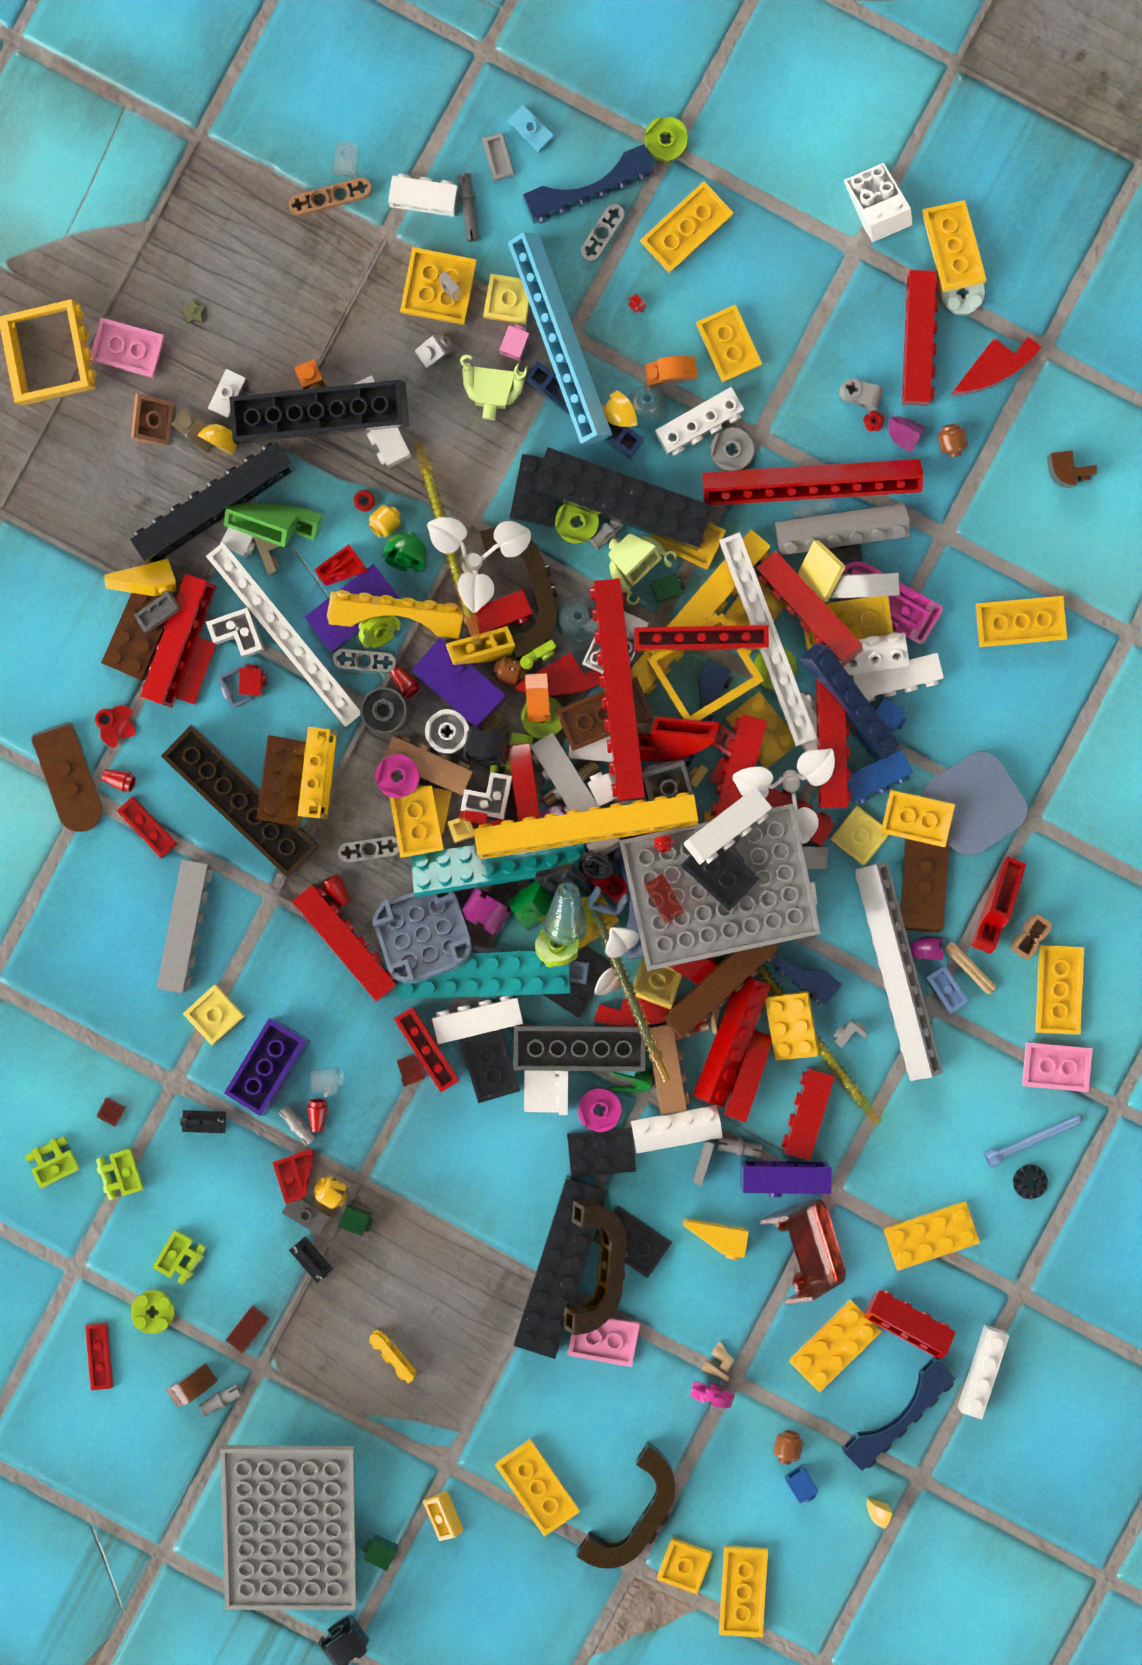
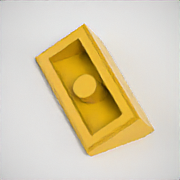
[423,1491,463,1541]

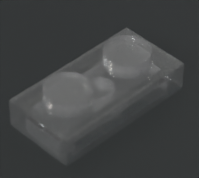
[788,498,837,519]

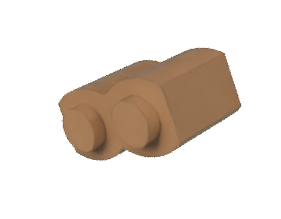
[1010,914,1052,959]

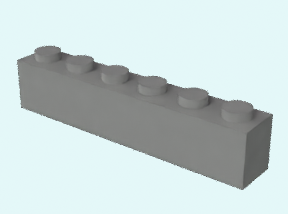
[775,503,909,556]
[530,732,620,856]
[157,859,213,993]

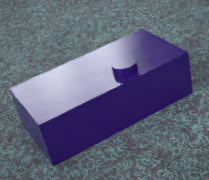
[304,564,400,653]
[411,638,507,728]
[224,1018,311,1116]
[740,1161,832,1197]

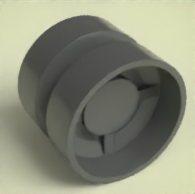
[360,687,409,735]

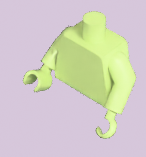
[460,355,528,420]
[608,534,677,605]

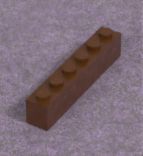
[662,944,779,1038]

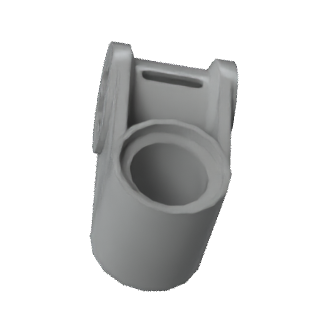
[839,378,883,410]

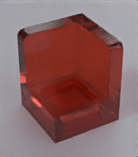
[397,1054,425,1087]

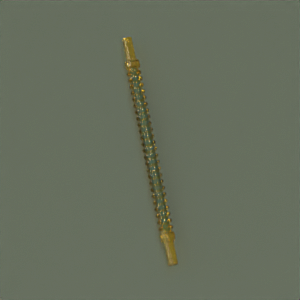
[584,896,670,1082]

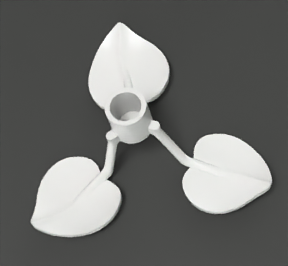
[427,517,531,613]
[733,748,835,843]
[594,927,639,995]

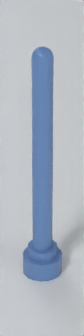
[984,1115,1083,1169]

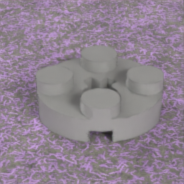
[710,427,754,471]

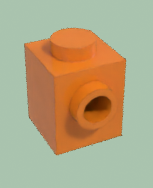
[294,359,325,389]

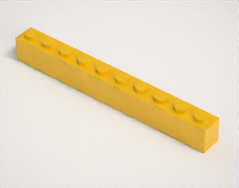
[630,529,771,695]
[474,793,698,860]

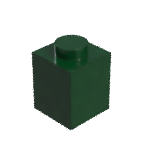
[650,572,685,604]
[338,1204,373,1236]
[362,1534,398,1571]

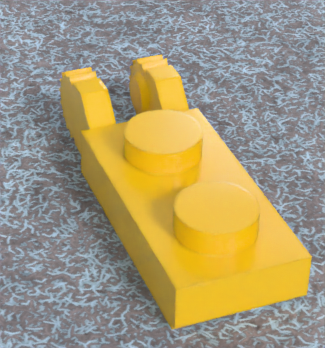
[369,1329,417,1384]

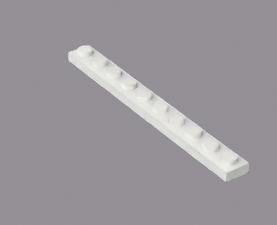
[719,533,817,746]
[206,543,361,727]

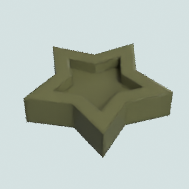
[180,299,206,324]

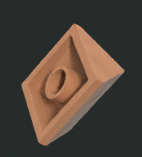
[131,394,174,446]

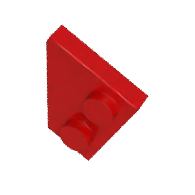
[314,544,368,586]
[272,1149,314,1205]

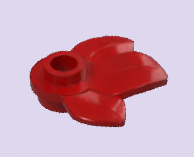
[95,705,136,748]

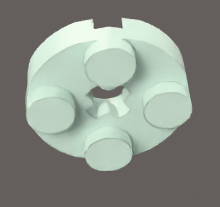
[940,284,985,316]

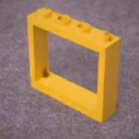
[0,299,96,406]
[647,613,764,721]
[298,727,338,819]

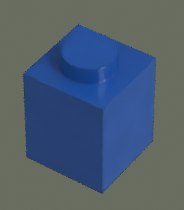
[875,698,907,731]
[784,1464,818,1503]

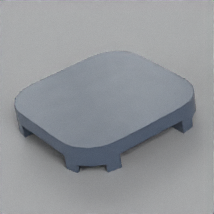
[922,752,1027,855]
[372,891,473,984]

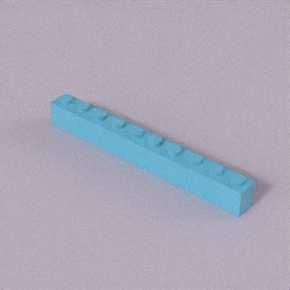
[508,232,612,444]

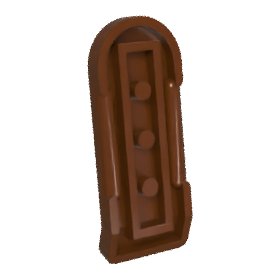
[31,722,103,832]
[900,838,949,933]

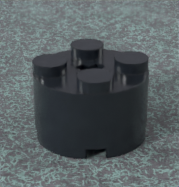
[463,726,510,766]
[318,1616,369,1665]

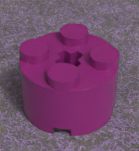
[462,887,512,935]

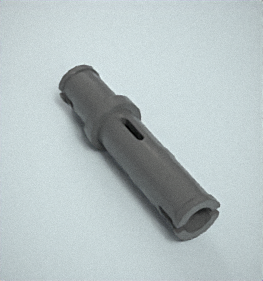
[457,173,481,242]

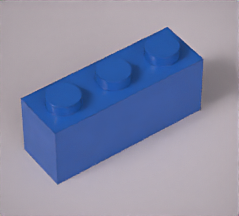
[847,749,913,804]

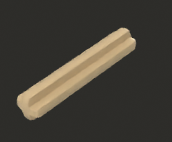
[543,761,599,806]
[945,942,996,994]

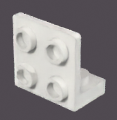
[524,1071,568,1115]

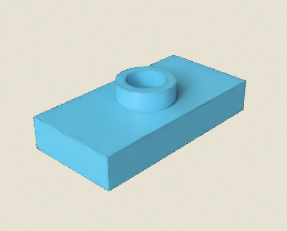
[508,105,554,153]

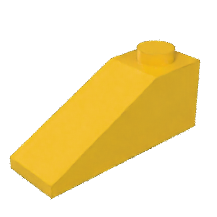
[104,559,176,596]
[446,626,515,665]
[682,1218,749,1260]

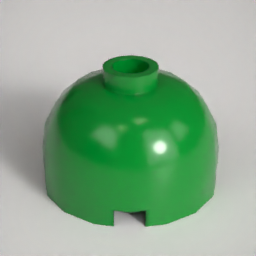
[382,532,427,572]

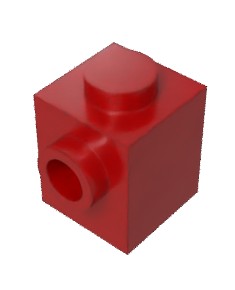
[238,664,267,696]

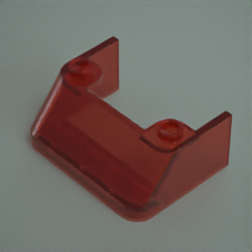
[760,1199,846,1305]

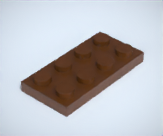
[101,593,168,681]
[556,677,654,751]
[256,735,306,827]

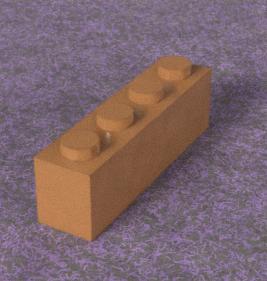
[383,734,474,796]
[647,1023,690,1115]

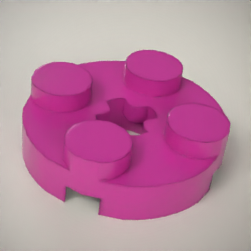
[375,754,420,798]
[578,1088,621,1132]
[690,1381,735,1408]

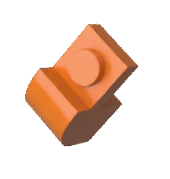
[645,356,698,387]
[525,673,550,722]

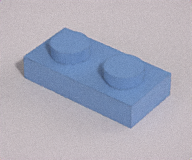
[926,965,968,1014]

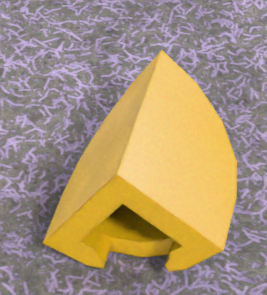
[602,390,637,427]
[197,424,237,455]
[867,1498,893,1529]

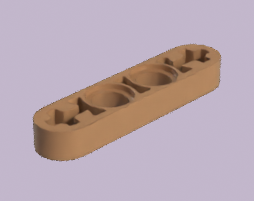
[289,178,372,217]

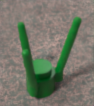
[608,1070,653,1093]

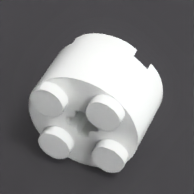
[425,709,470,754]

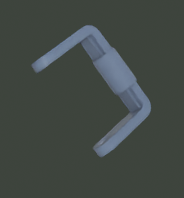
[219,667,254,708]
[588,886,629,915]

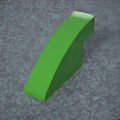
[224,503,324,547]

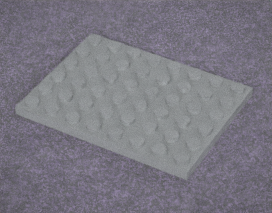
[619,804,821,971]
[221,1445,357,1610]

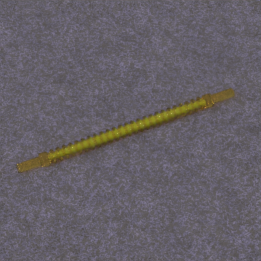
[414,440,482,646]
[756,964,881,1125]

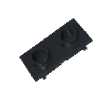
[180,1110,226,1133]
[289,1236,333,1283]

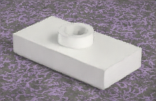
[208,369,247,419]

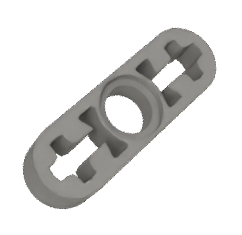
[581,204,624,263]
[333,649,397,673]
[338,836,399,862]

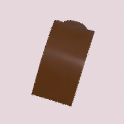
[1047,450,1098,488]
[166,1363,218,1407]

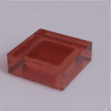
[96,1097,126,1127]

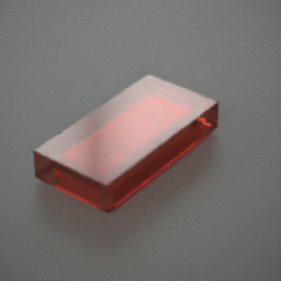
[644,874,685,923]
[225,1305,270,1353]

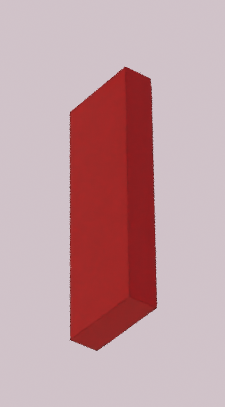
[176,637,217,705]
[117,796,178,859]
[459,810,487,823]
[85,1322,114,1390]

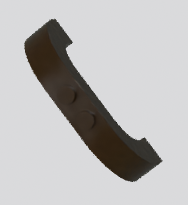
[480,528,558,659]
[563,1200,627,1335]
[576,1441,675,1569]

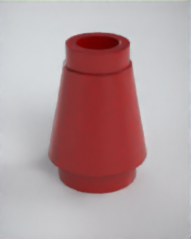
[390,666,420,699]
[102,769,136,793]
[322,874,351,907]
[307,1098,329,1132]

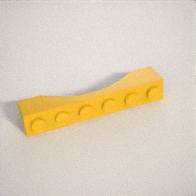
[327,590,463,639]

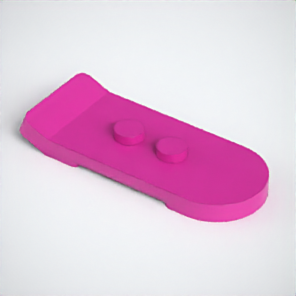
[841,561,943,644]

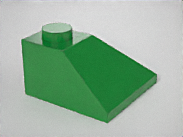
[507,881,565,931]

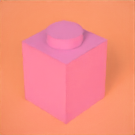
[500,325,530,361]

